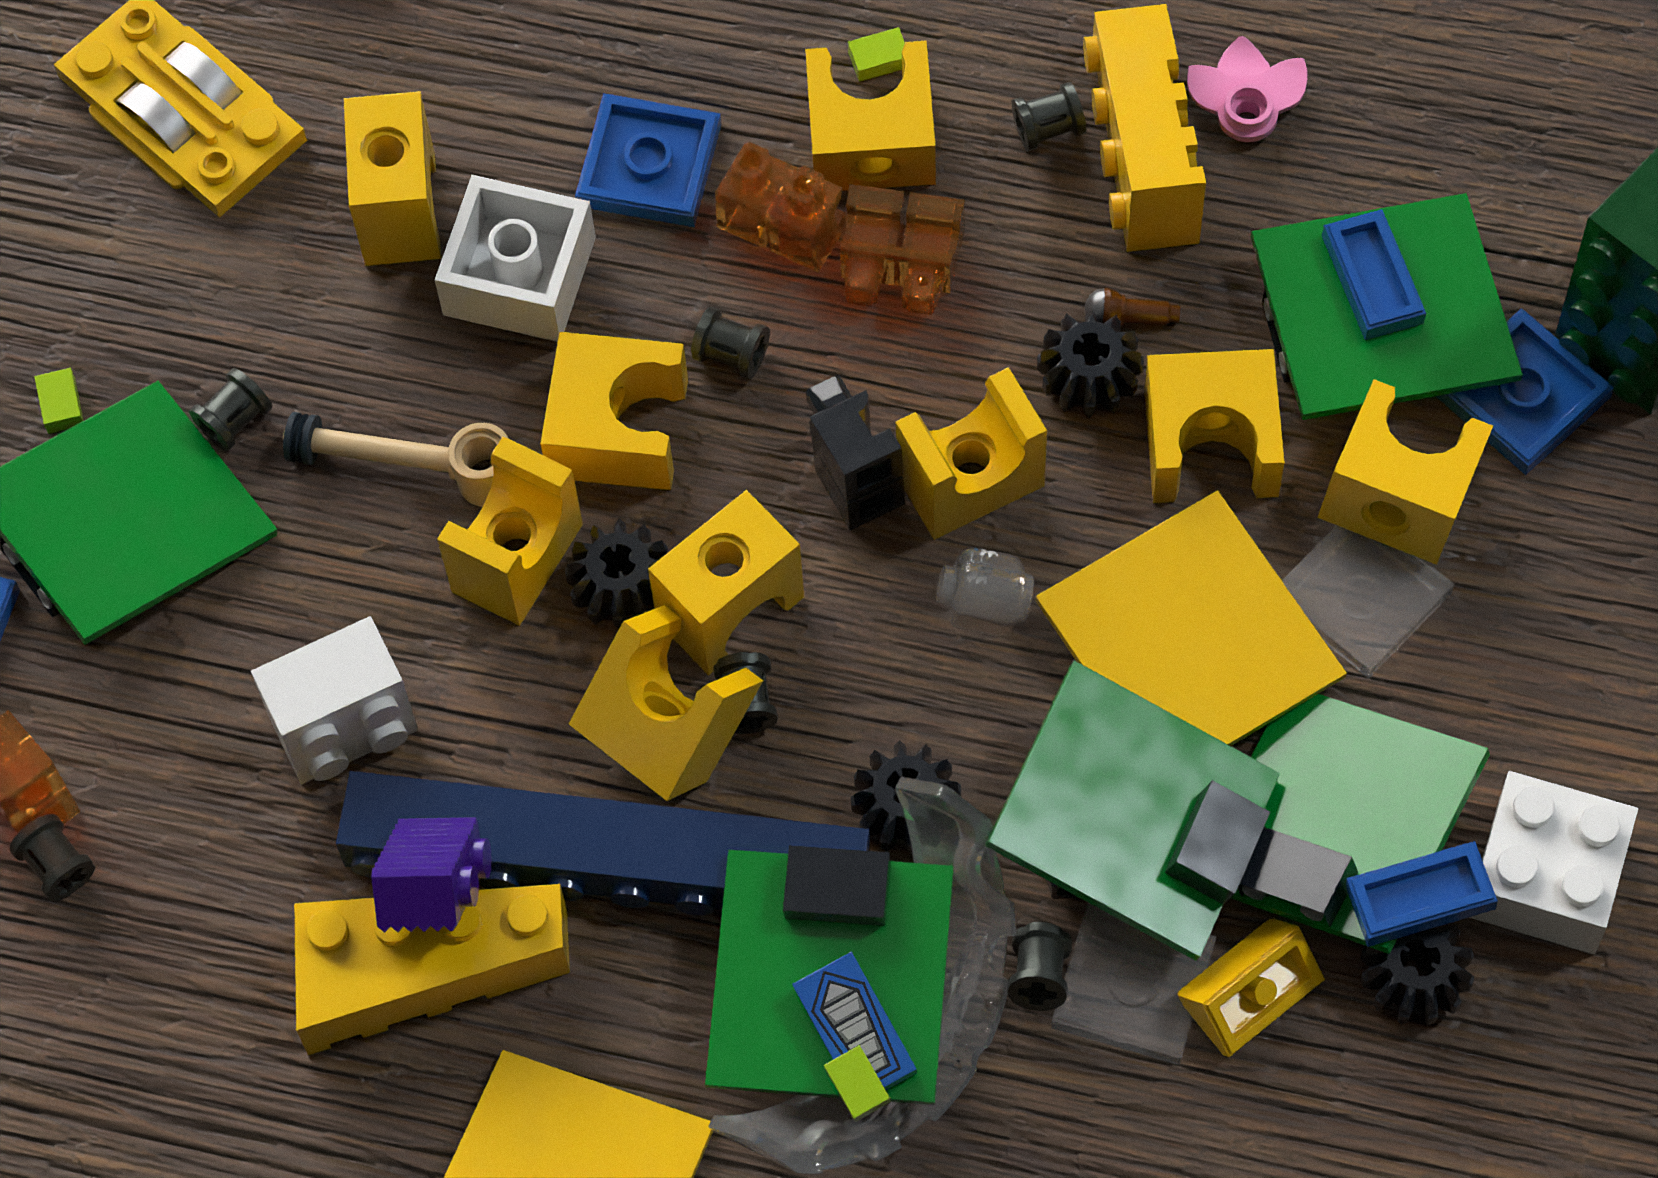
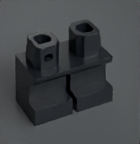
[806,375,905,531]

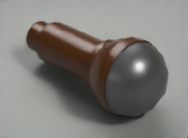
[1085,288,1180,325]

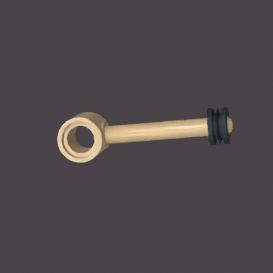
[283,412,509,507]

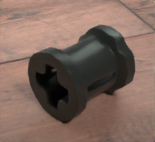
[1011,82,1086,151]
[691,307,770,379]
[189,368,272,451]
[713,652,778,734]
[9,814,96,901]
[1007,922,1072,1011]

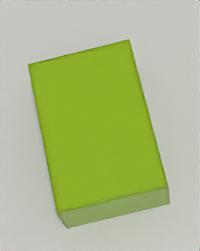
[848,27,905,82]
[34,368,84,434]
[824,1045,891,1122]

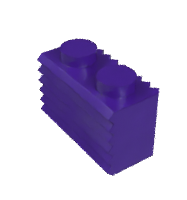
[371,817,492,933]

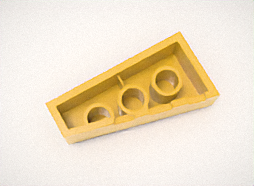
[1083,4,1206,252]
[294,884,570,1055]

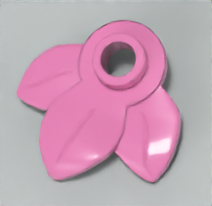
[1187,36,1308,142]

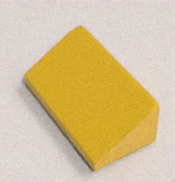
[1177,919,1325,1057]

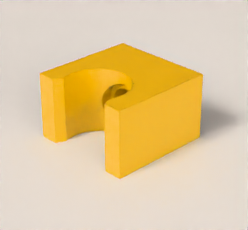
[805,41,936,193]
[344,91,441,266]
[540,332,688,490]
[1144,349,1285,503]
[895,367,1047,540]
[1317,379,1493,565]
[437,436,583,626]
[648,490,804,676]
[569,605,763,801]

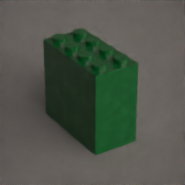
[1555,147,1658,414]

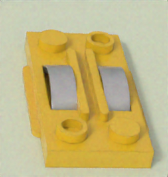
[54,0,307,218]

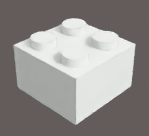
[435,175,596,342]
[251,616,418,785]
[1469,771,1638,955]

